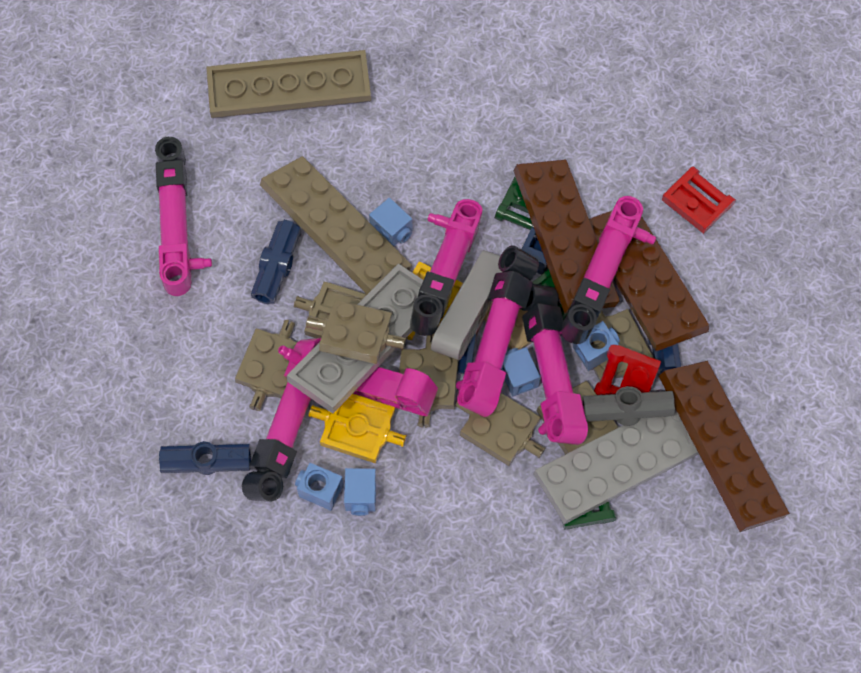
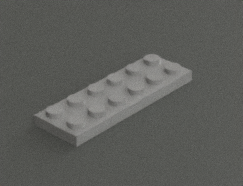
[287,264,423,413]
[533,409,699,524]

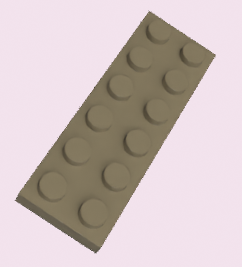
[206,50,371,118]
[260,156,412,294]

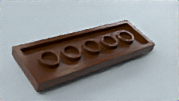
[513,159,620,314]
[589,211,709,351]
[659,360,790,532]

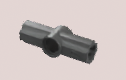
[582,386,675,426]

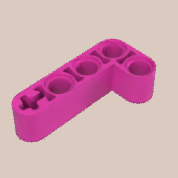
[353,367,438,416]

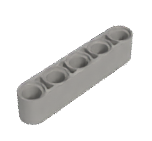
[431,250,502,360]

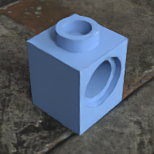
[369,197,413,246]
[573,321,620,371]
[501,347,540,397]
[295,463,344,511]
[344,468,376,516]

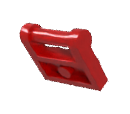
[662,166,736,234]
[594,345,661,395]

